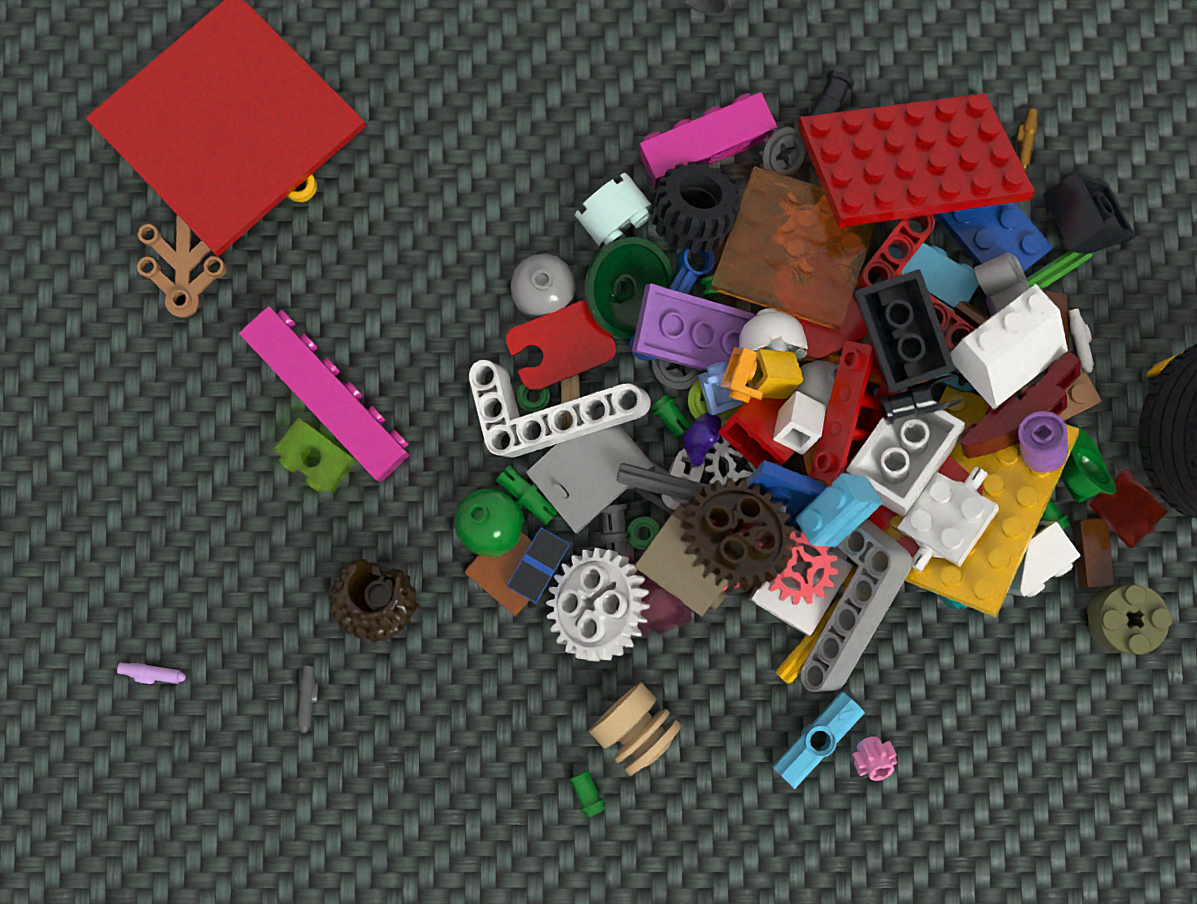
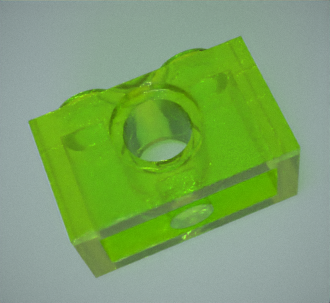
[274,418,358,493]

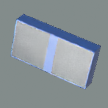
[507,527,570,603]

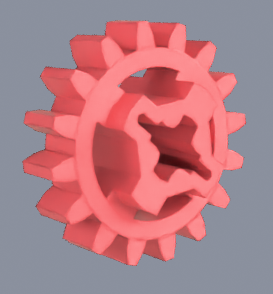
[765,530,839,605]

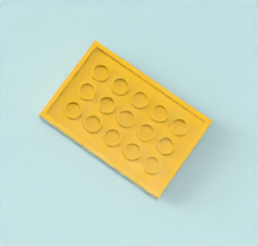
[885,386,1079,617]

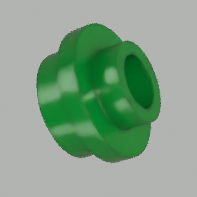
[517,383,550,413]
[627,517,660,550]

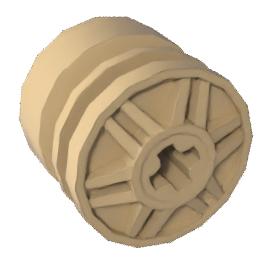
[589,681,682,776]

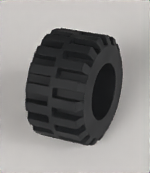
[651,162,742,253]

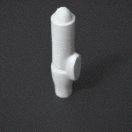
[1068,309,1094,373]

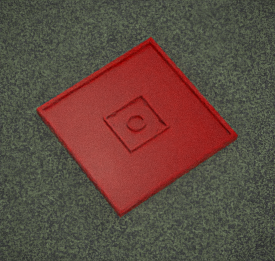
[86,0,366,257]

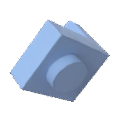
[698,362,744,415]

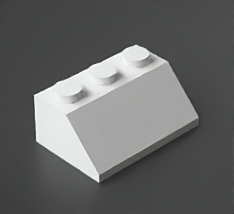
[950,284,1068,409]
[845,388,965,518]

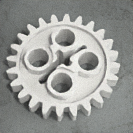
[546,548,650,661]

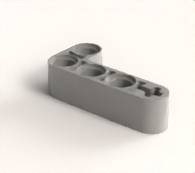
[974,252,1060,386]

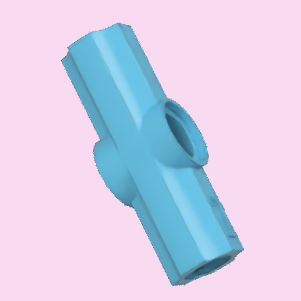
[772,691,865,788]

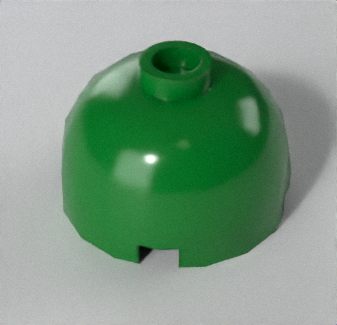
[454,488,524,558]

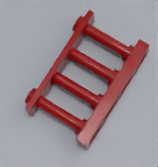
[809,340,907,483]

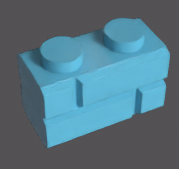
[796,473,882,547]

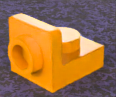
[720,347,763,403]

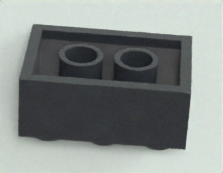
[853,269,956,393]

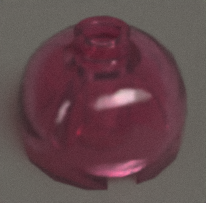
[636,578,696,638]

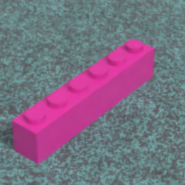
[239,306,410,482]

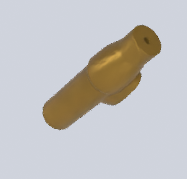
[1017,109,1038,171]

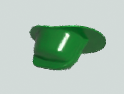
[1061,426,1116,502]

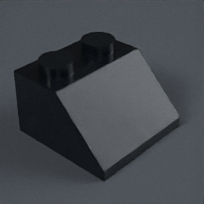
[1042,172,1136,255]

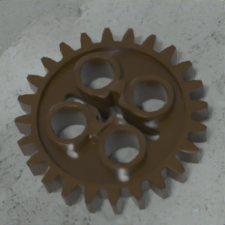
[680,478,796,592]

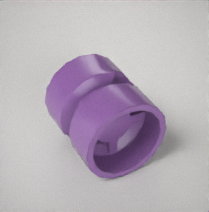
[1018,411,1068,473]

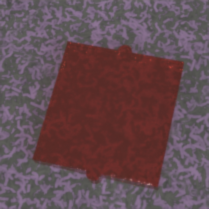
[1089,469,1167,549]

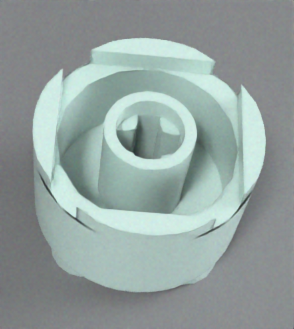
[575,173,652,247]

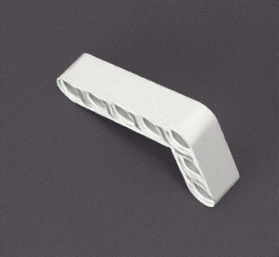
[469,360,651,458]

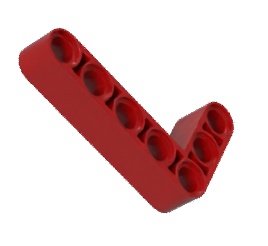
[857,214,976,353]

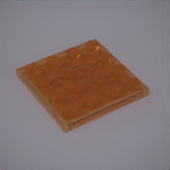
[711,166,877,331]

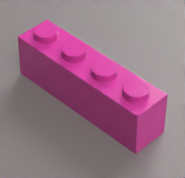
[639,92,777,189]

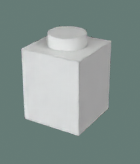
[773,391,826,455]

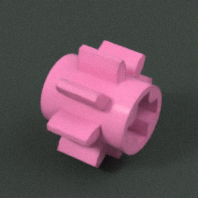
[852,736,898,781]

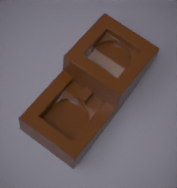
[955,301,990,329]

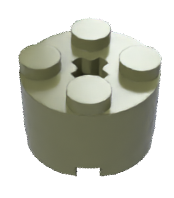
[1087,585,1173,655]

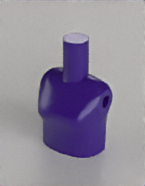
[683,413,721,466]

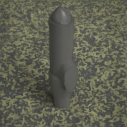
[297,665,318,733]

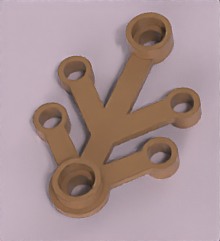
[137,215,227,318]

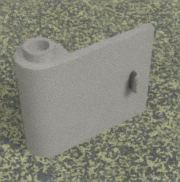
[526,406,656,533]

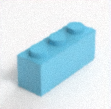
[887,229,979,311]

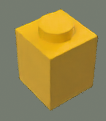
[747,349,803,399]

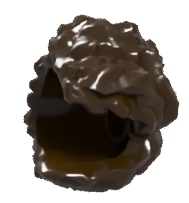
[328,559,419,643]

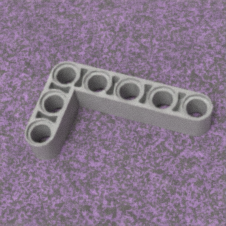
[801,518,912,692]

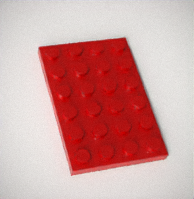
[797,93,1035,228]

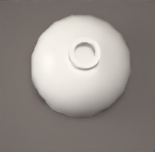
[739,308,808,361]

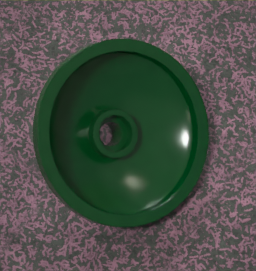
[585,237,675,339]

